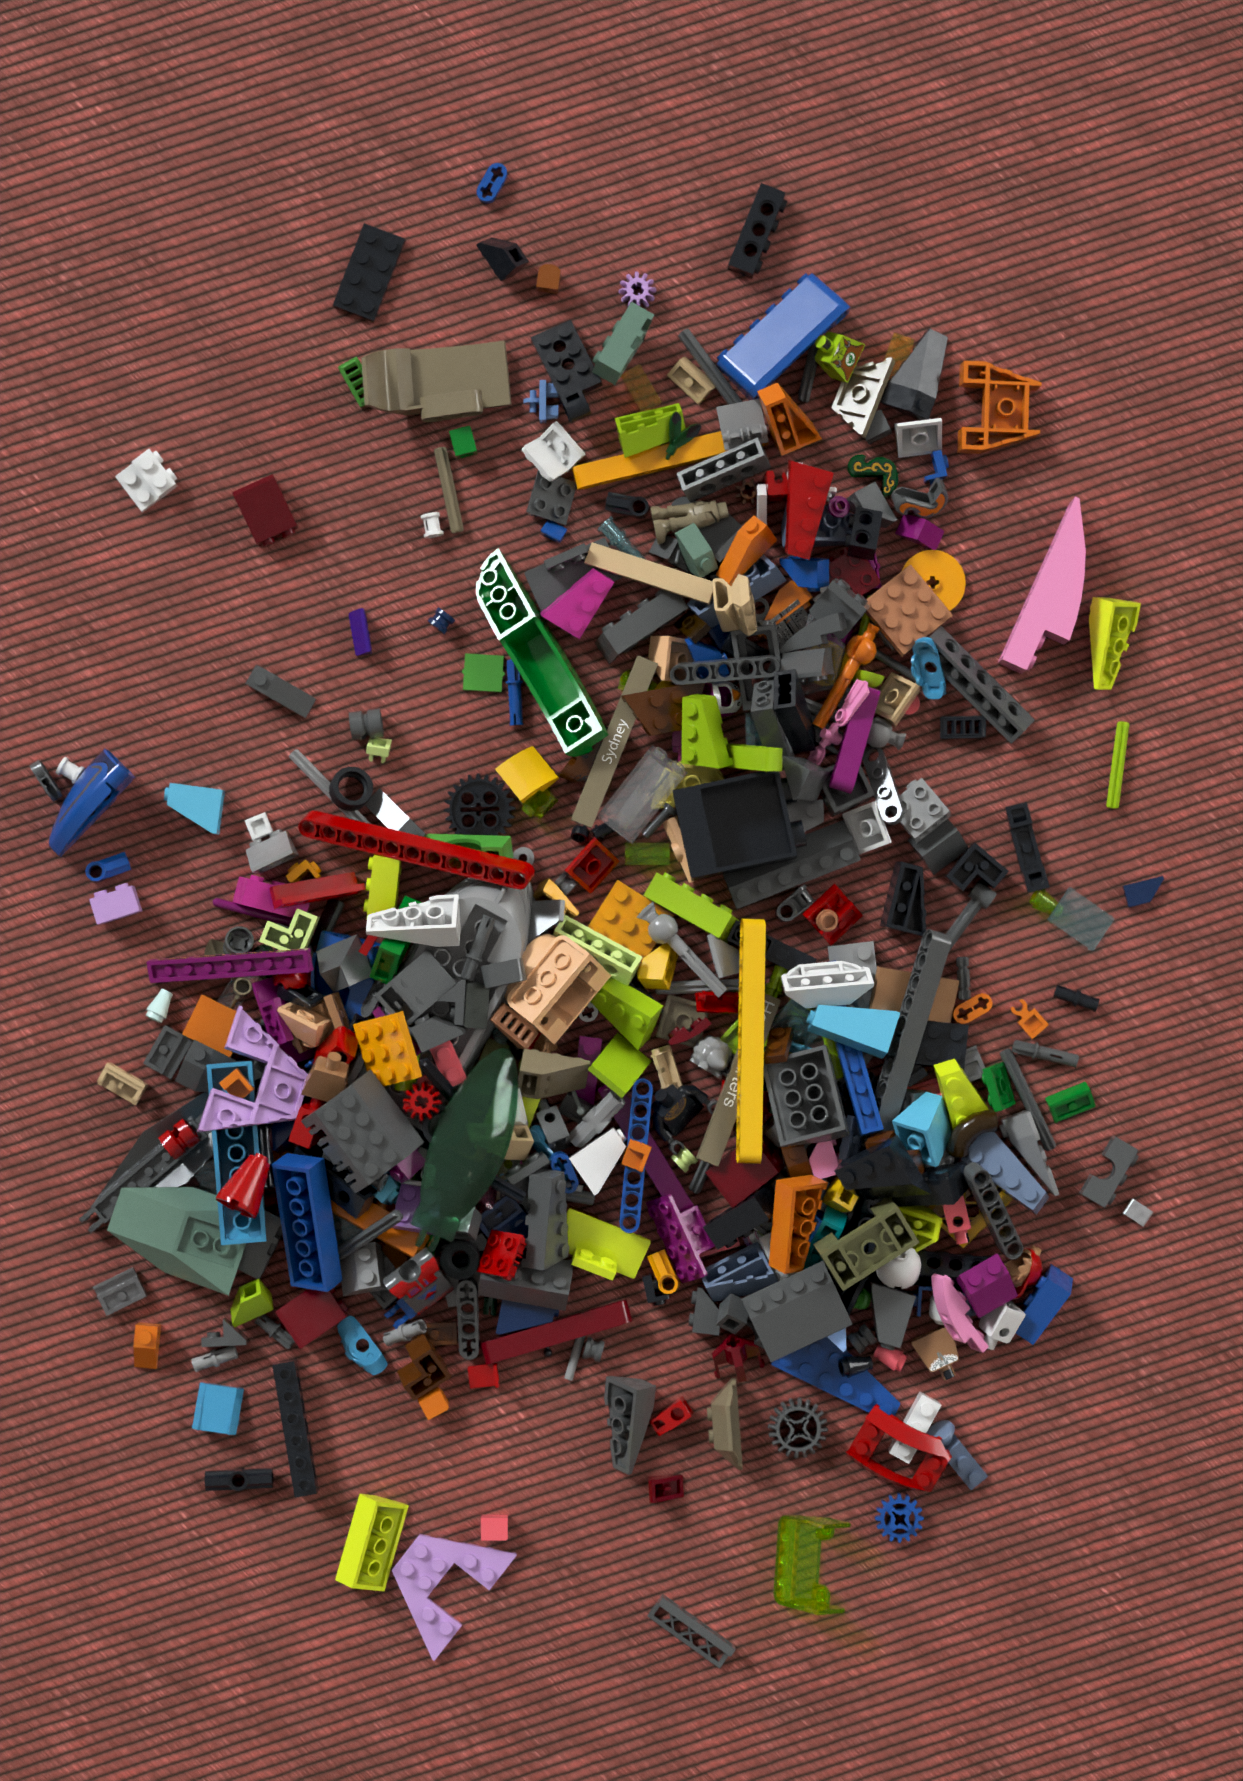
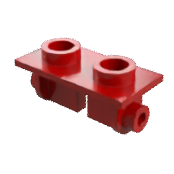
[695,990,739,1014]

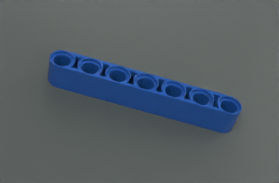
[619,1078,653,1233]

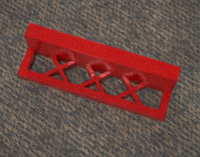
[269,872,365,910]

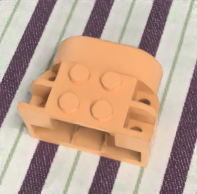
[504,934,611,1045]

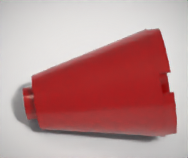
[216,1153,270,1219]

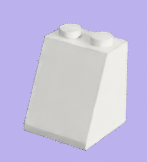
[569,1126,627,1196]

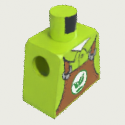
[815,331,865,383]

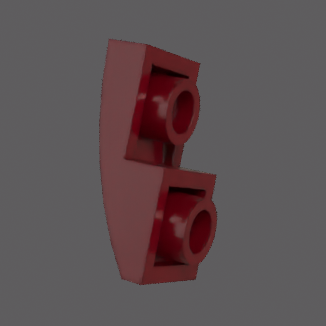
[667,1017,712,1045]

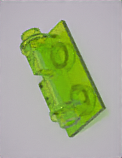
[625,843,670,865]

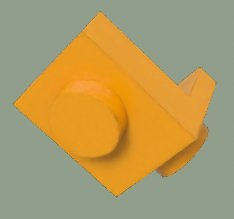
[285,859,322,883]

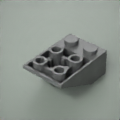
[374,950,457,1026]

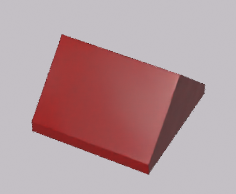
[565,837,620,894]

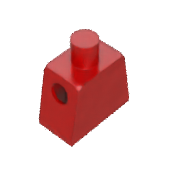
[288,1098,325,1149]

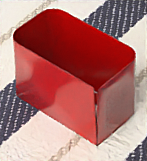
[312,1026,358,1066]

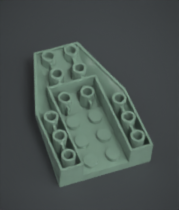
[107,1187,246,1296]

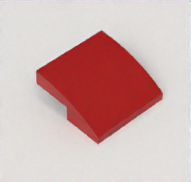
[802,884,863,946]

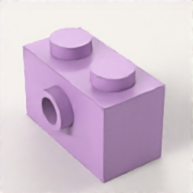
[89,883,142,925]

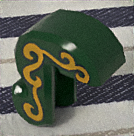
[847,454,898,499]

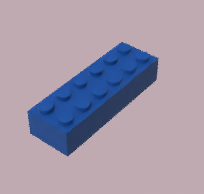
[272,1153,343,1292]

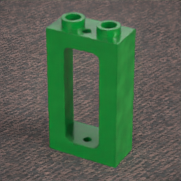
[369,896,422,984]

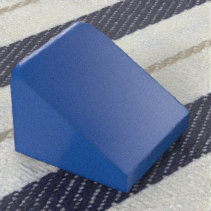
[541,520,567,543]

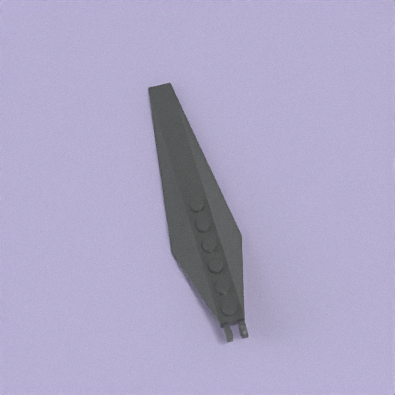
[79,1060,299,1233]

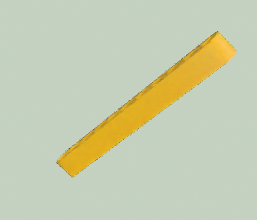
[736,918,766,1164]

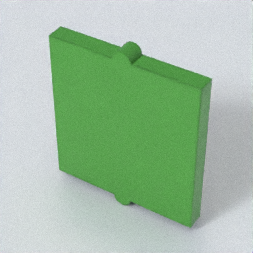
[462,653,505,692]

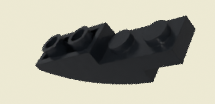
[727,920,817,971]

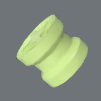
[671,1146,698,1173]

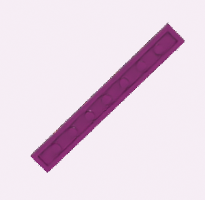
[146,948,314,983]

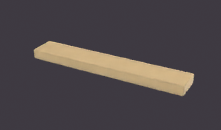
[584,542,713,605]

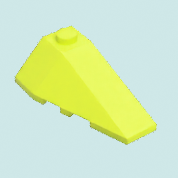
[1089,597,1141,690]

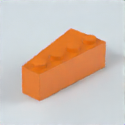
[768,1175,828,1274]

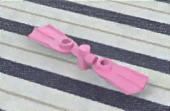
[807,679,870,766]

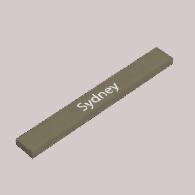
[571,655,658,829]

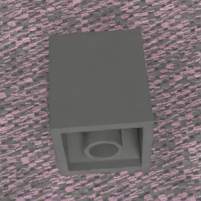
[868,1281,916,1350]

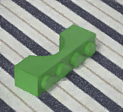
[425,834,513,860]

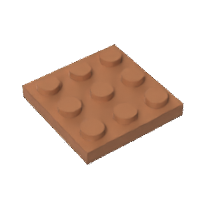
[865,564,953,657]

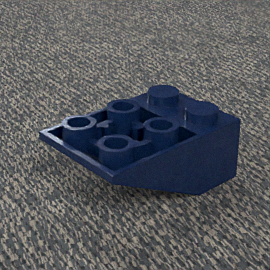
[480,1195,529,1261]

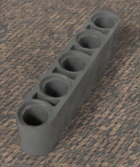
[670,655,780,685]
[963,1162,1024,1260]

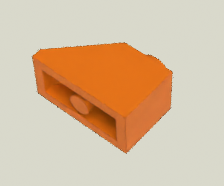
[133,1322,161,1369]

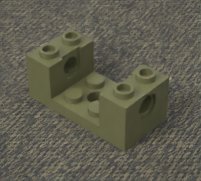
[813,1198,919,1291]

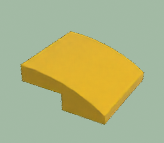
[495,746,559,803]

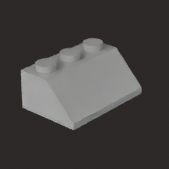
[828,941,877,1009]

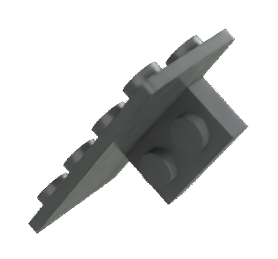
[524,538,622,611]

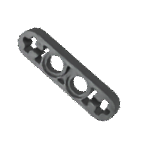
[456,1277,480,1360]

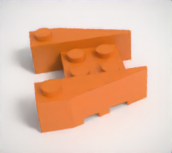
[957,361,1042,454]

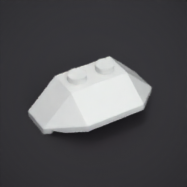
[781,961,874,1009]

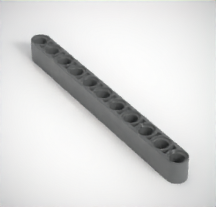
[860,929,951,1152]

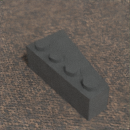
[595,589,689,665]
[521,1168,569,1271]

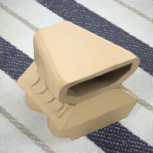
[712,574,757,636]

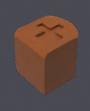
[536,264,561,294]

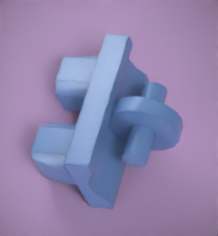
[523,380,559,423]

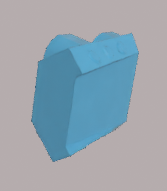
[192,1382,244,1435]

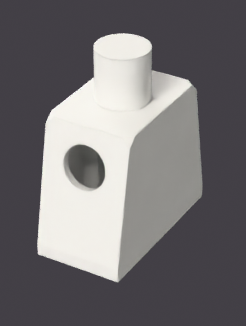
[979,1300,1026,1350]

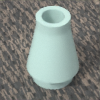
[145,989,173,1023]

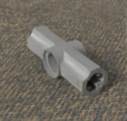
[569,1090,626,1149]

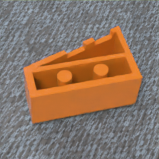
[757,383,822,456]

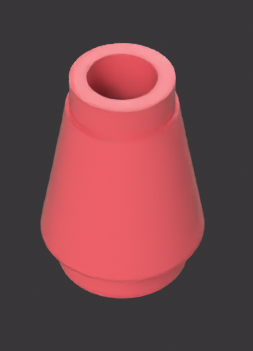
[873,1344,908,1372]

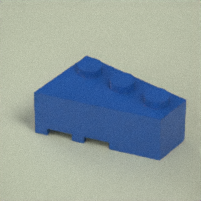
[1016,1264,1073,1345]

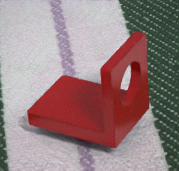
[467,1363,500,1389]

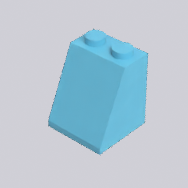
[892,1091,952,1167]

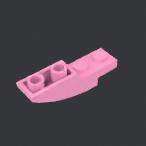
[931,1273,989,1353]

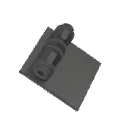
[526,470,577,525]

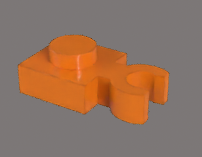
[1010,999,1049,1039]

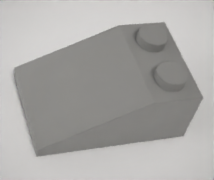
[246,829,299,874]

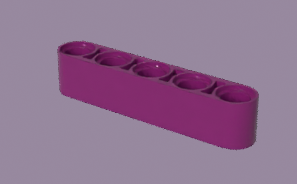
[829,687,880,794]

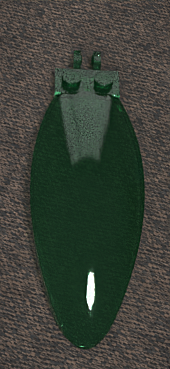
[410,1048,518,1252]

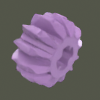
[619,272,656,308]

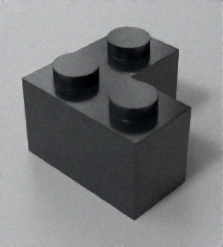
[944,843,1009,892]

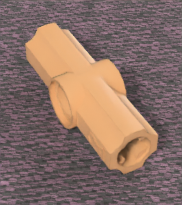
[663,816,694,883]

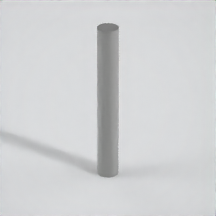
[564,1336,585,1381]

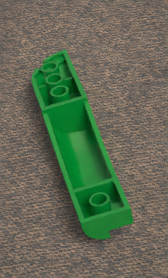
[476,548,609,757]

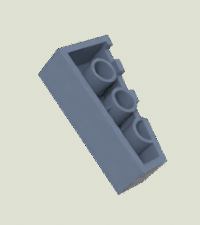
[687,554,787,628]

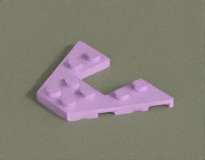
[197,1005,308,1132]
[392,1534,517,1661]

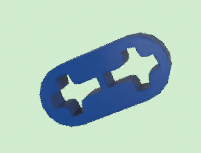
[477,163,507,204]
[550,1151,579,1194]

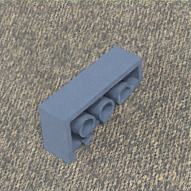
[961,1132,1049,1215]

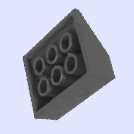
[763,1045,850,1147]
[741,1261,853,1362]

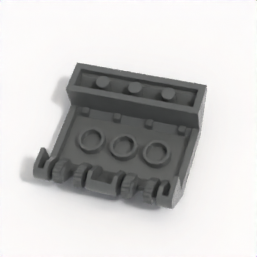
[301,1069,424,1193]

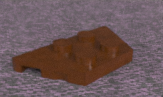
[621,683,705,736]

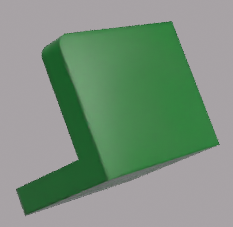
[449,426,478,459]

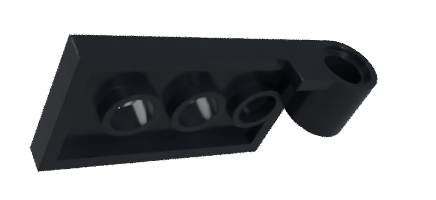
[530,320,603,424]

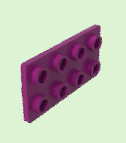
[252,977,316,1063]
[646,1194,715,1283]

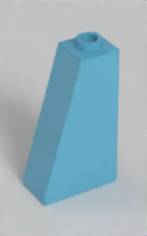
[806,1005,900,1059]

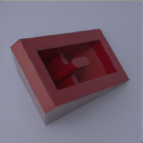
[648,1474,684,1503]

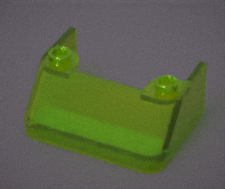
[773,1515,851,1615]

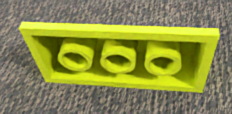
[335,1494,409,1591]

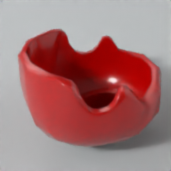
[272,972,309,989]

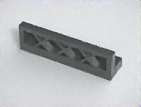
[647,1594,736,1668]

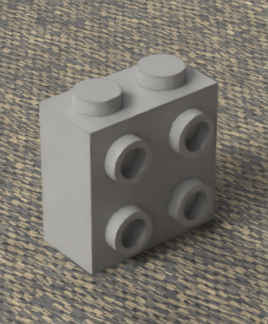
[890,778,951,843]

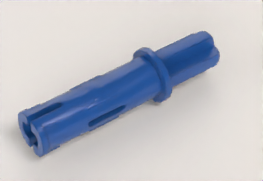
[506,659,524,726]

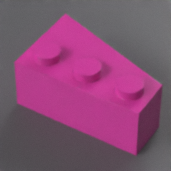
[540,568,614,639]
[233,875,310,918]

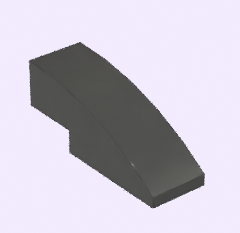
[779,612,847,653]

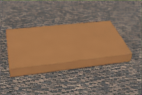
[868,966,959,1023]

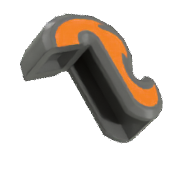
[891,477,949,518]

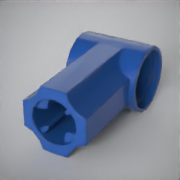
[85,852,132,883]

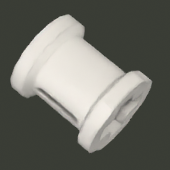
[421,512,444,538]
[55,757,85,784]

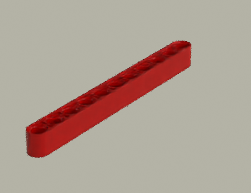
[298,810,535,890]

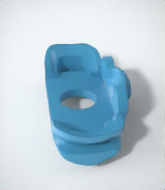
[911,637,946,699]
[530,1125,575,1181]
[337,1316,388,1375]

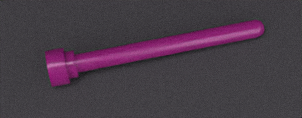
[213,898,317,937]

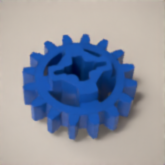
[875,1493,924,1543]

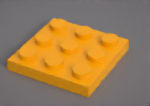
[588,880,674,967]
[353,1011,422,1086]

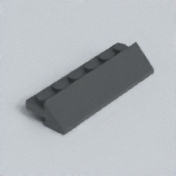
[723,820,861,909]

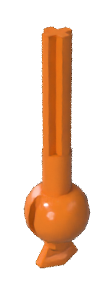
[812,623,879,729]

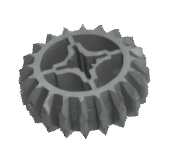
[768,1397,828,1458]

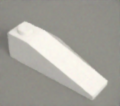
[366,894,461,947]

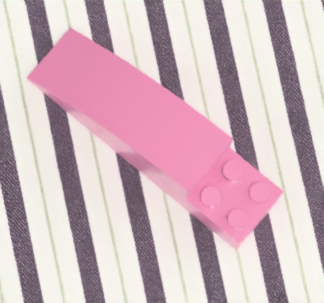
[998,497,1086,674]

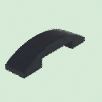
[1005,802,1050,893]

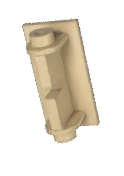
[650,1044,683,1090]

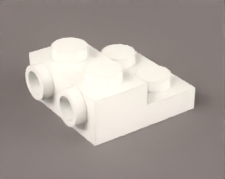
[115,449,178,513]

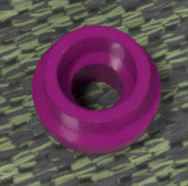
[828,496,850,518]

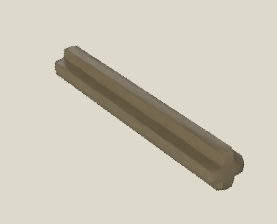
[434,447,464,534]

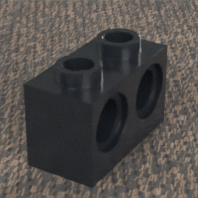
[844,507,883,561]

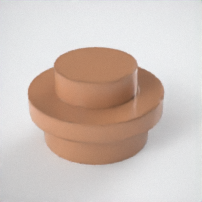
[816,909,838,932]

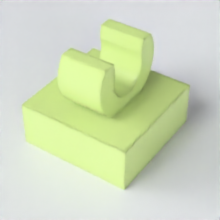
[366,737,392,763]

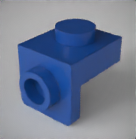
[923,450,949,486]

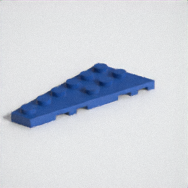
[771,1337,901,1416]

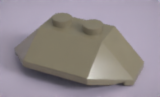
[707,1378,743,1470]

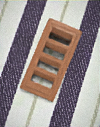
[490,1003,539,1049]

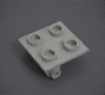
[716,399,768,451]

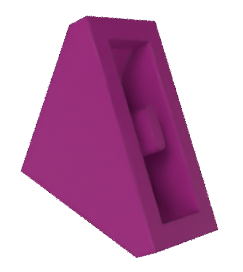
[895,514,944,550]

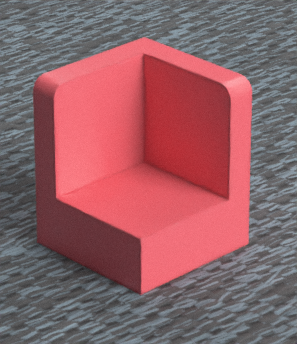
[481,1515,508,1541]

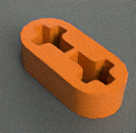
[952,993,993,1024]

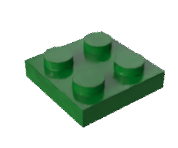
[982,1061,1016,1112]

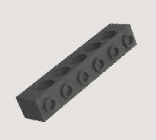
[929,626,1035,744]

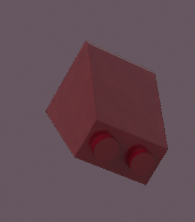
[232,474,299,547]
[705,1135,785,1208]
[275,1287,349,1349]

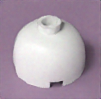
[876,1248,921,1289]

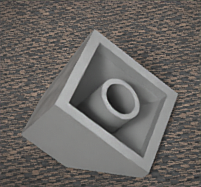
[706,934,739,978]

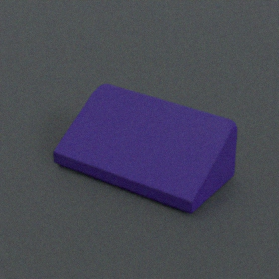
[349,608,372,656]

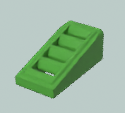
[338,356,365,408]

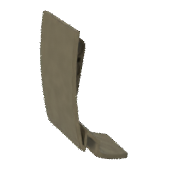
[361,340,512,422]

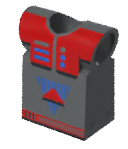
[383,1247,455,1316]

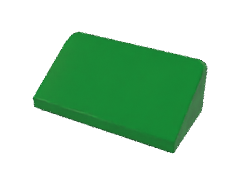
[1045,1082,1096,1123]

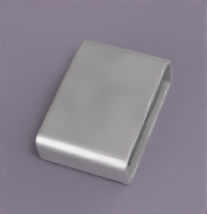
[1122,1198,1153,1227]

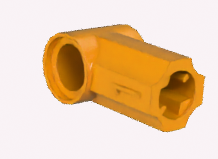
[647,1249,680,1294]

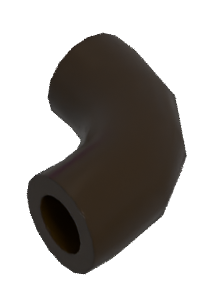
[946,1110,998,1158]

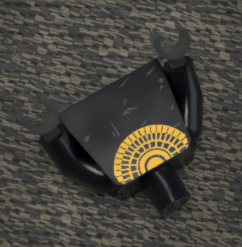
[651,1084,718,1155]

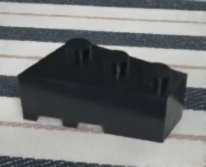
[891,1161,969,1207]

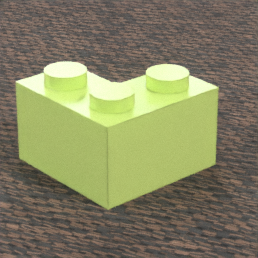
[259,908,320,950]

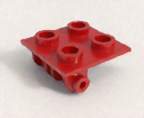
[476,1230,526,1281]

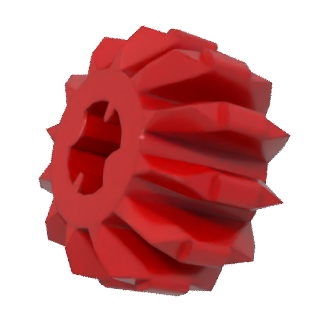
[403,1082,442,1121]

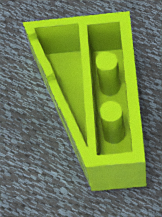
[615,403,686,458]
[590,977,663,1050]

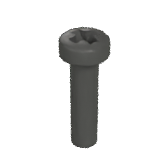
[642,803,677,838]

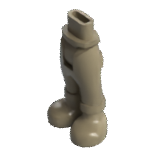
[650,500,729,544]

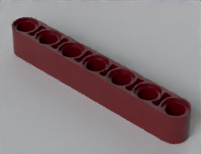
[480,1299,633,1365]

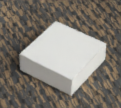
[244,812,273,841]

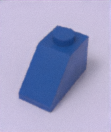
[779,556,829,592]
[685,638,729,678]

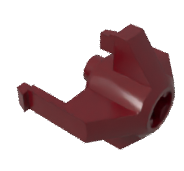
[712,1333,765,1382]

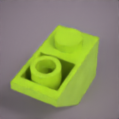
[230,1278,274,1328]

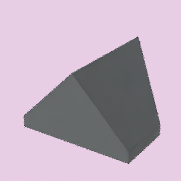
[528,899,565,943]

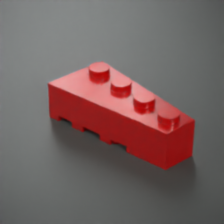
[785,460,834,560]

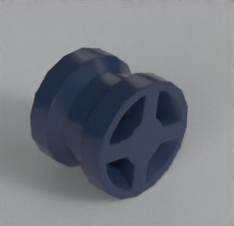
[428,607,455,635]

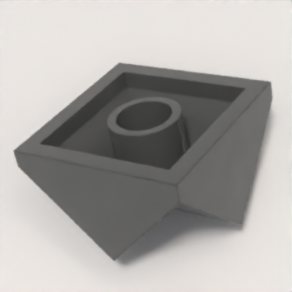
[316,934,372,992]

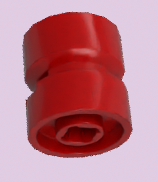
[158,1118,201,1160]

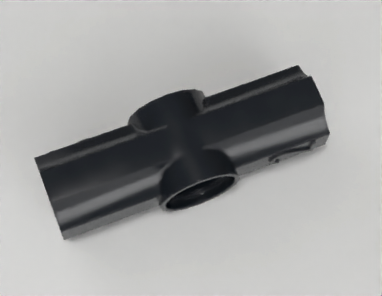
[204,1468,274,1491]

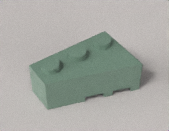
[592,302,654,385]

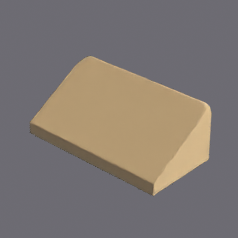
[667,356,715,405]

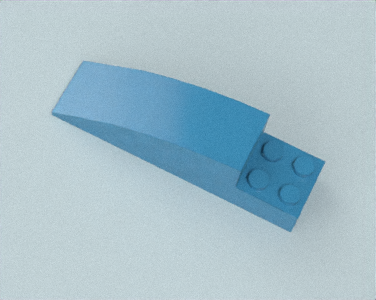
[206,1060,267,1245]

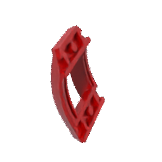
[846,1404,952,1492]

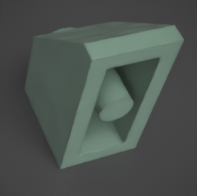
[675,523,718,578]

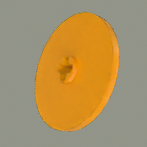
[902,550,966,611]

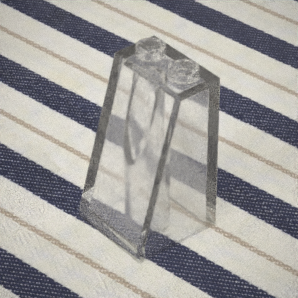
[597,746,688,844]

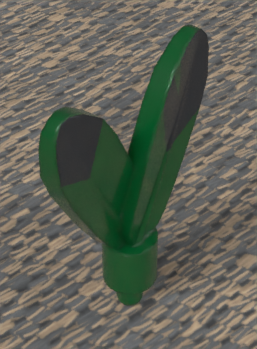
[665,412,701,460]

